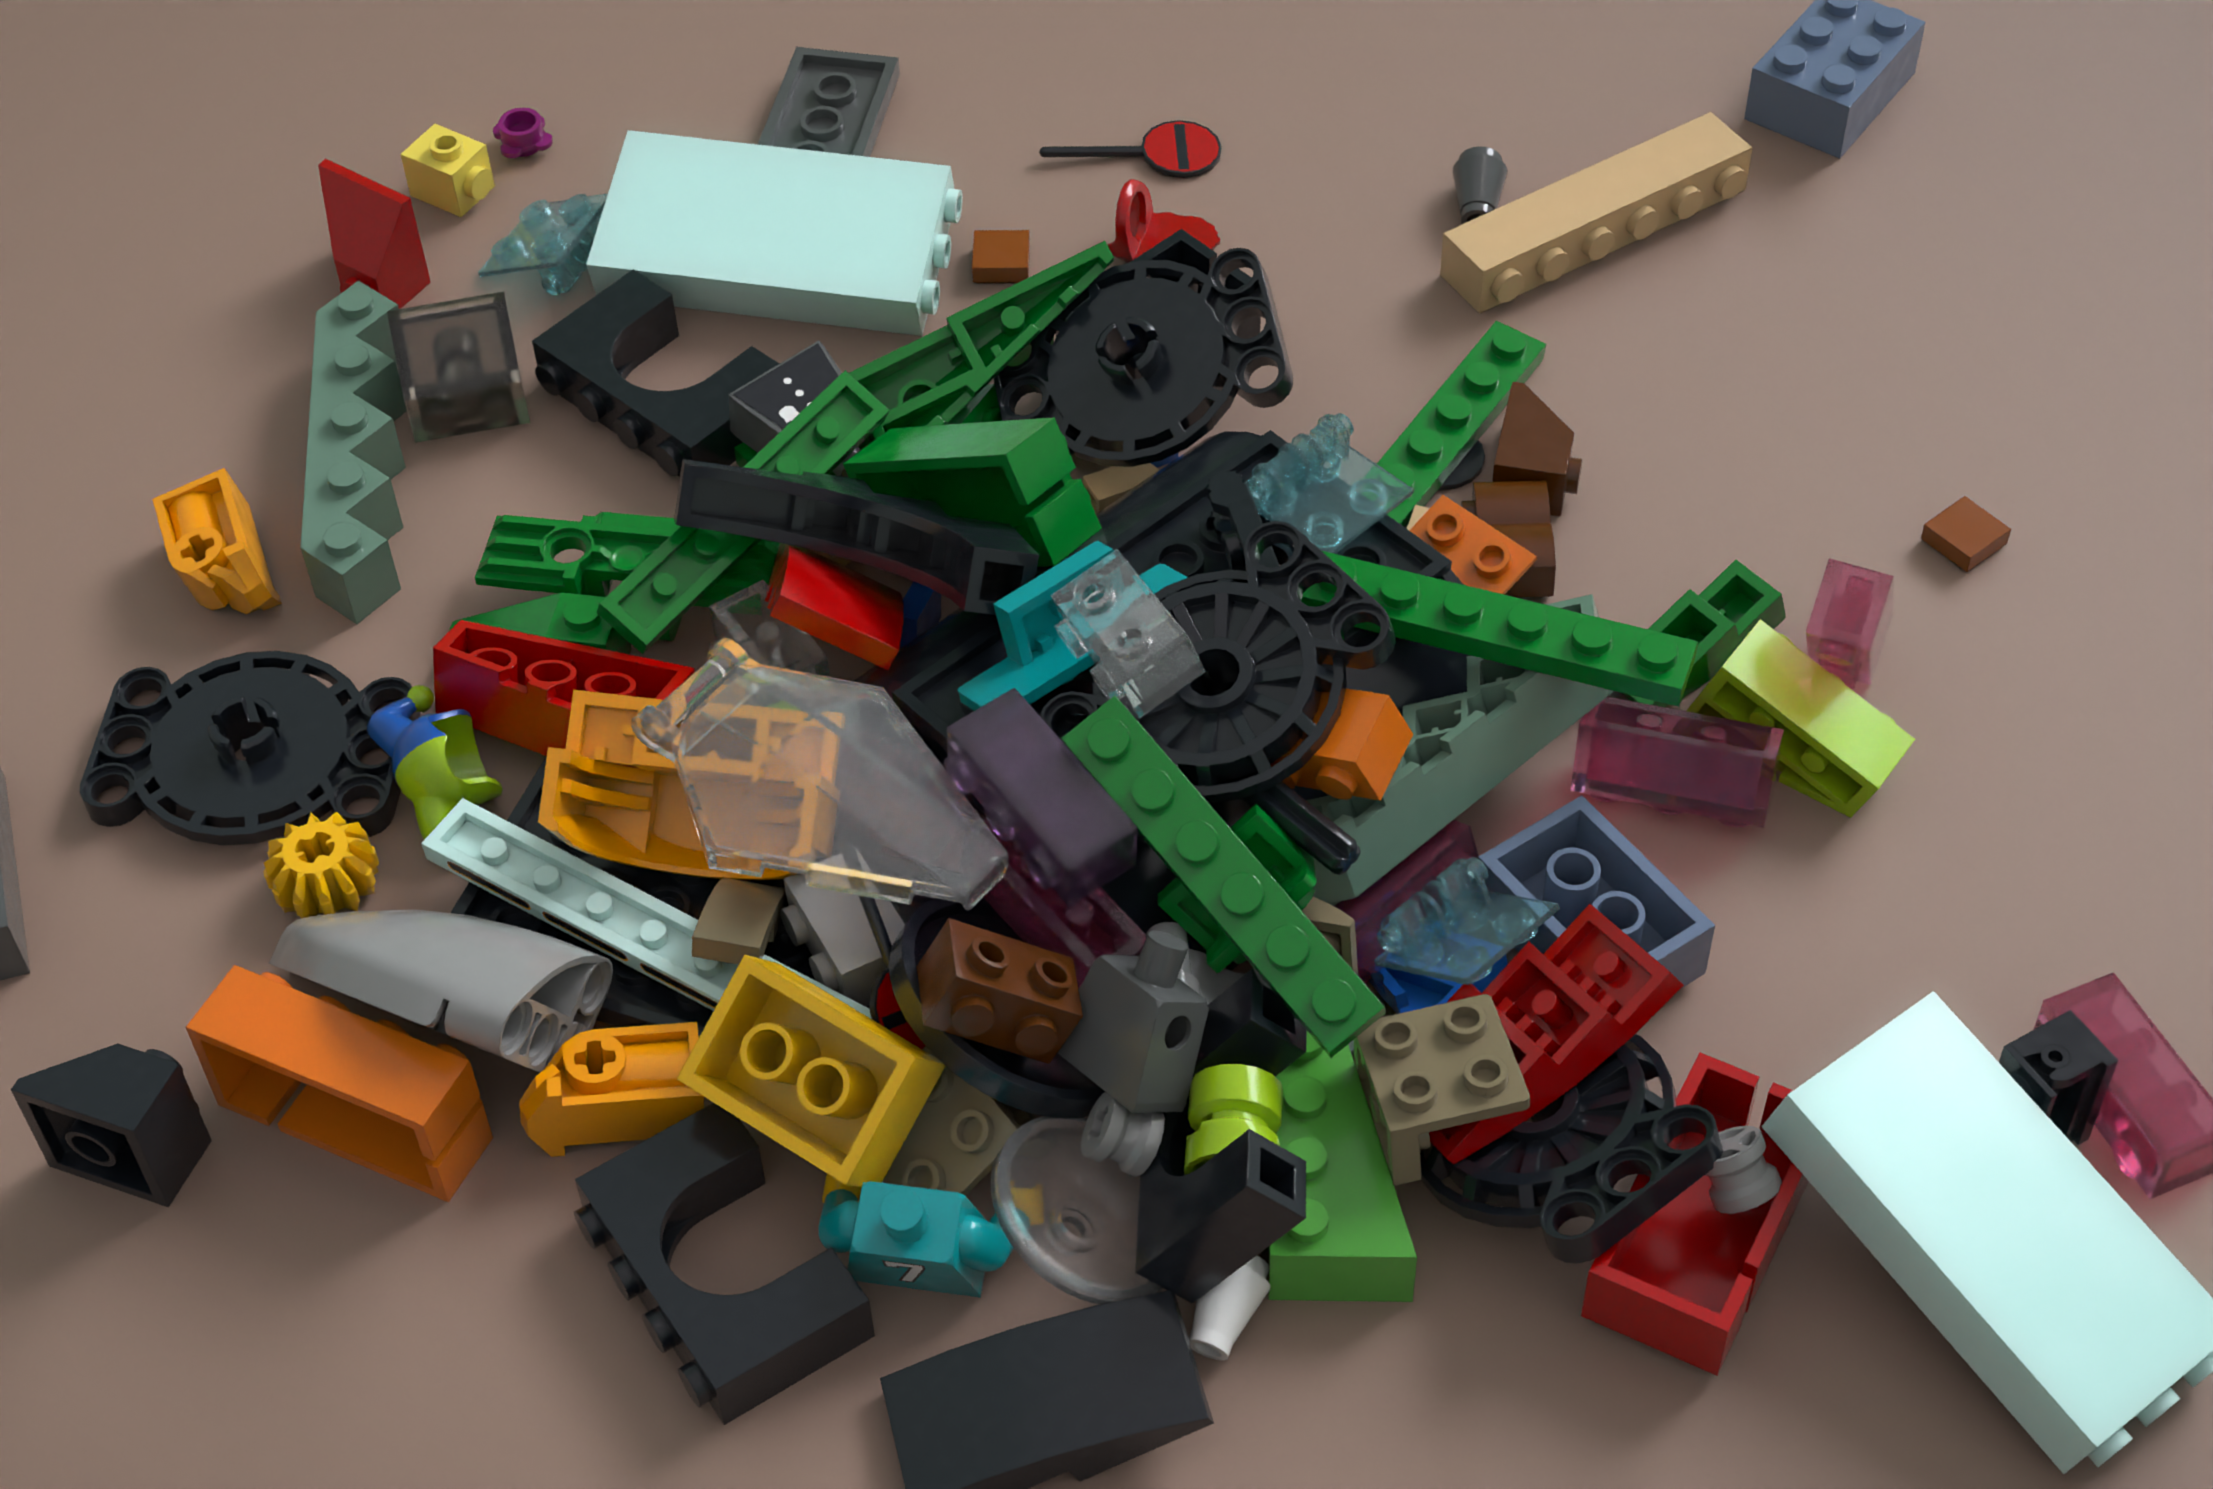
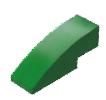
[1622,559,1786,715]

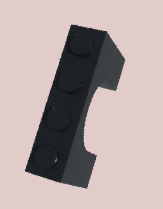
[532,269,779,477]
[1135,968,1307,1303]
[574,1103,875,1425]

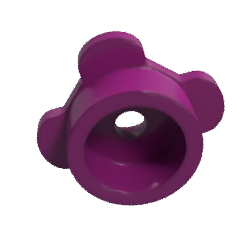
[493,108,553,158]

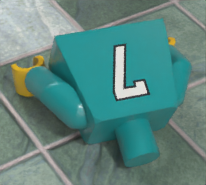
[818,1173,1039,1298]

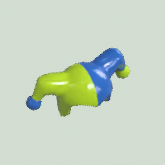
[367,685,503,840]

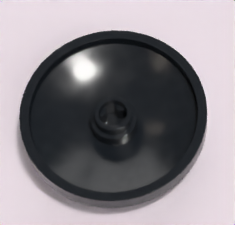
[889,893,1105,1119]

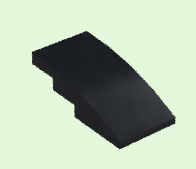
[880,1290,1214,1489]

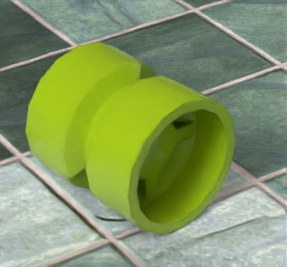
[1184,1064,1283,1175]

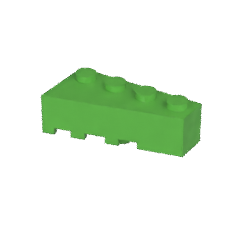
[1268,1031,1417,1302]

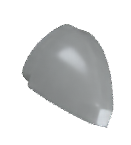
[269,910,613,1072]

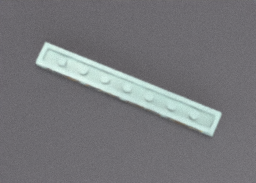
[421,798,871,1019]

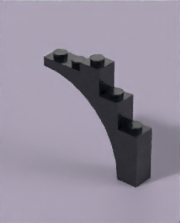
[674,459,1039,615]

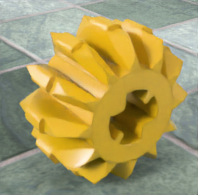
[263,811,379,918]

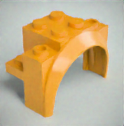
[538,690,842,880]

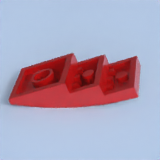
[764,543,904,670]
[1429,904,1684,1164]

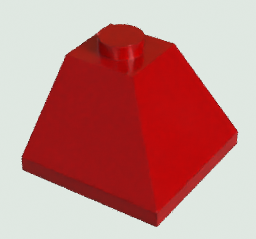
[318,158,431,310]

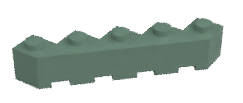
[300,281,410,624]
[1306,594,1613,906]

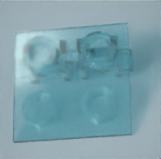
[478,193,608,296]
[1245,413,1414,554]
[1374,857,1560,985]

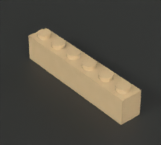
[1440,112,1753,314]

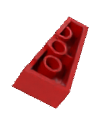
[433,620,695,769]

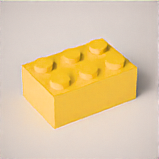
[677,955,945,1187]

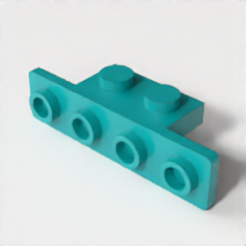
[958,540,1188,724]

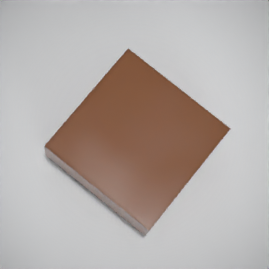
[972,230,1030,283]
[1921,496,2011,572]

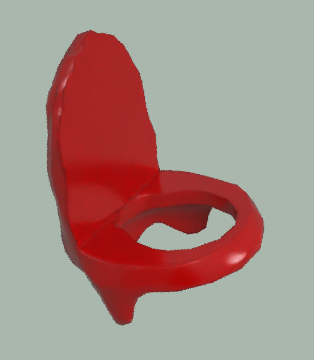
[1107,179,1220,263]

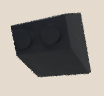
[11,1043,212,1207]

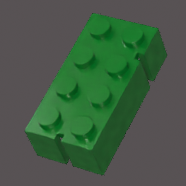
[843,417,1102,567]

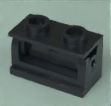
[1999,1010,2119,1145]

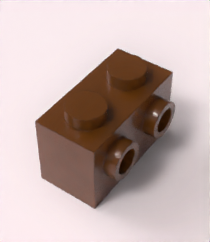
[916,918,1083,1064]

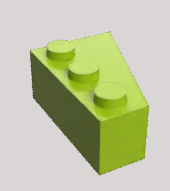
[1673,619,1915,818]

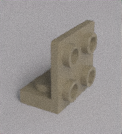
[1354,994,1530,1186]
[883,1046,1056,1196]

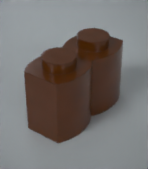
[1461,480,1556,597]

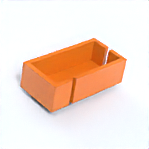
[186,965,493,1202]

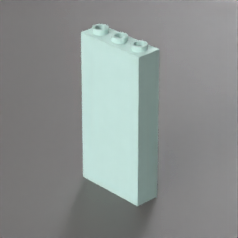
[586,130,963,336]
[1761,991,2213,1474]

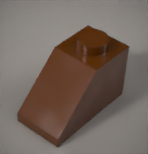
[1492,381,1583,517]

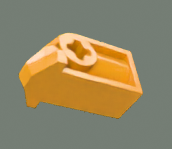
[152,468,282,614]
[519,1022,704,1157]

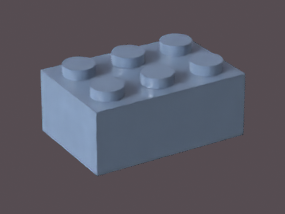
[1744,0,1926,159]
[1473,795,1715,988]

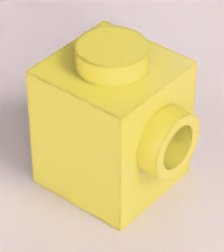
[400,123,495,217]

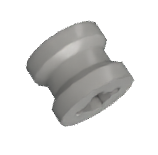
[1081,1092,1165,1177]
[1705,1126,1782,1214]

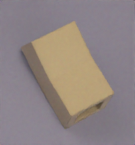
[1083,463,1159,514]

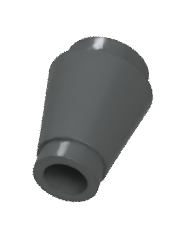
[1452,146,1507,224]

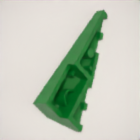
[849,241,1114,442]

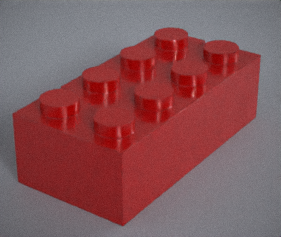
[1581,1052,1809,1376]

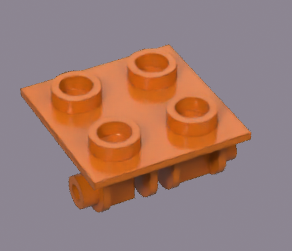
[1409,495,1537,595]

